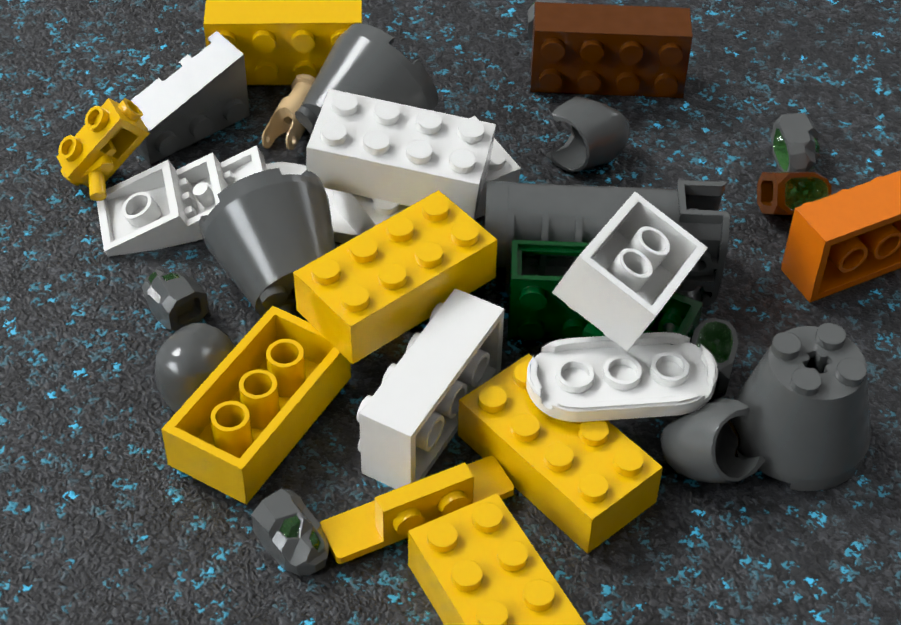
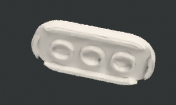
[526,332,718,422]

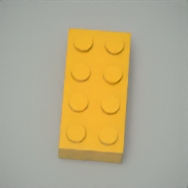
[203,0,363,85]
[293,190,497,364]
[161,305,351,505]
[458,353,663,554]
[408,493,586,625]

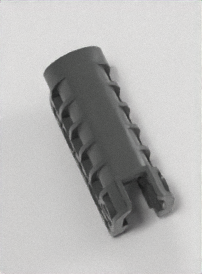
[485,180,730,307]

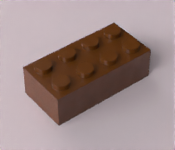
[530,2,693,98]

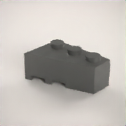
[130,31,250,165]

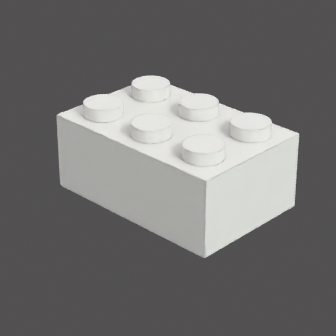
[552,192,708,352]

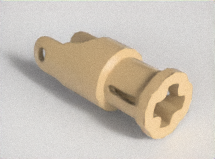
[262,74,315,150]

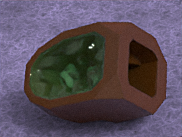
[757,172,832,215]

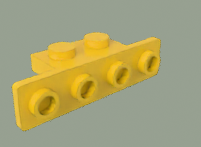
[320,455,514,564]

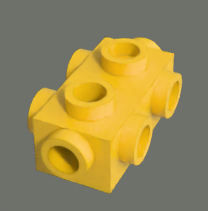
[56,98,150,201]

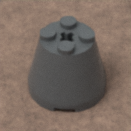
[295,23,439,135]
[199,168,335,316]
[730,323,871,491]

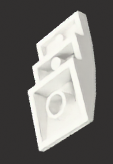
[96,145,267,257]

